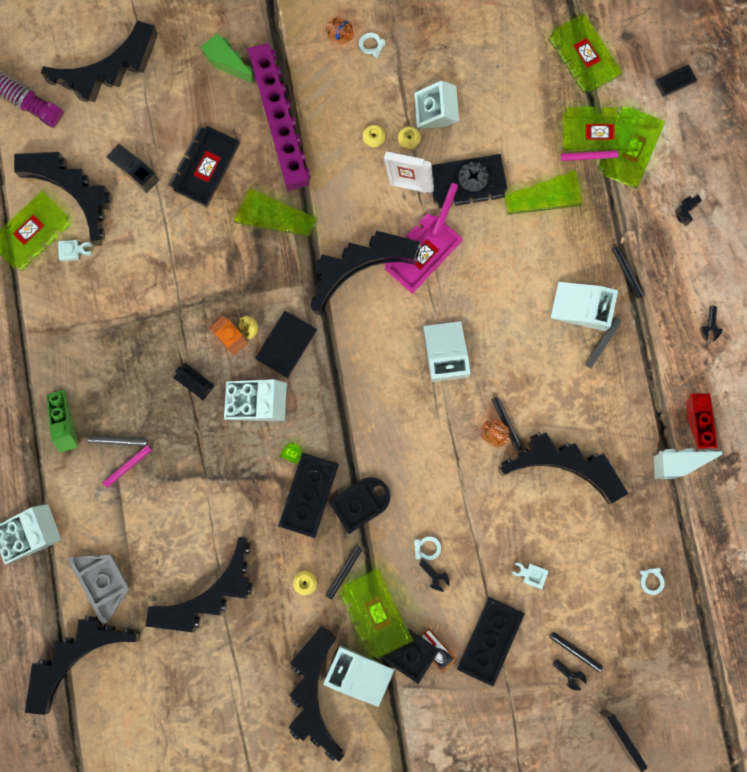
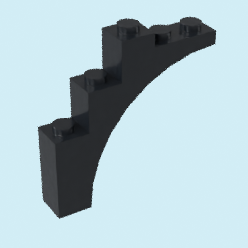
[41,20,158,102]
[14,152,112,246]
[311,230,421,316]
[498,432,629,504]
[145,537,253,633]
[25,615,140,715]
[288,625,345,762]

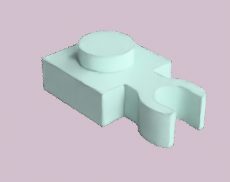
[58,240,93,261]
[511,563,548,590]

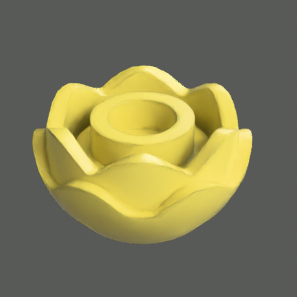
[363,125,385,148]
[398,126,421,149]
[239,316,258,339]
[293,570,317,596]

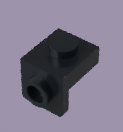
[675,195,702,226]

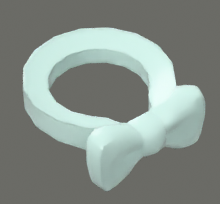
[359,33,386,58]
[414,537,441,560]
[640,567,664,595]

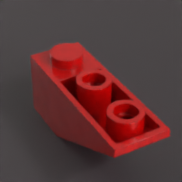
[685,393,718,449]

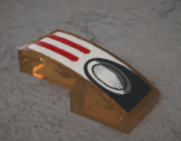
[420,628,457,673]

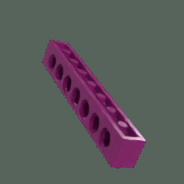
[247,43,311,191]

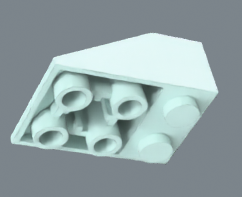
[550,282,618,331]
[423,321,470,382]
[224,379,287,421]
[653,448,722,479]
[0,504,61,564]
[323,645,395,707]

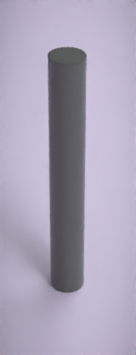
[585,318,622,369]
[88,435,147,446]

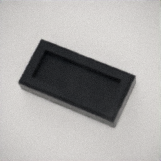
[655,64,697,97]

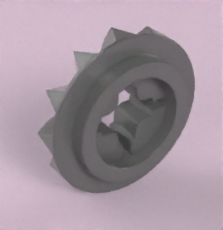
[458,161,488,192]

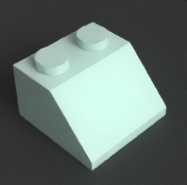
[414,81,459,129]

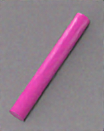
[561,150,618,161]
[432,183,458,238]
[102,445,152,488]

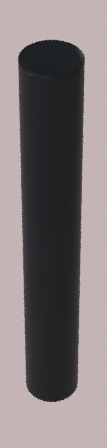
[612,246,644,299]
[492,397,523,452]
[326,545,363,600]
[549,632,603,672]

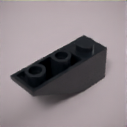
[106,144,159,193]

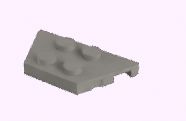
[67,555,130,625]

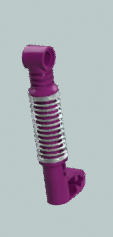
[0,71,64,128]

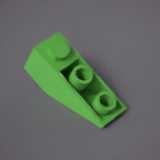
[201,34,254,83]
[46,390,78,453]

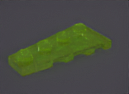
[504,169,582,215]
[233,188,318,237]

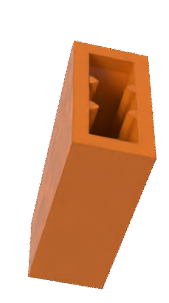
[209,316,248,356]

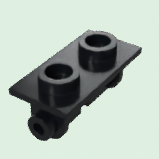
[173,363,215,401]

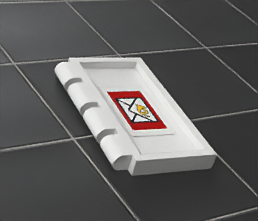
[384,151,434,193]

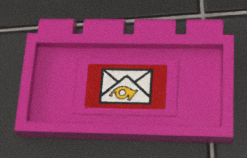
[384,213,463,294]

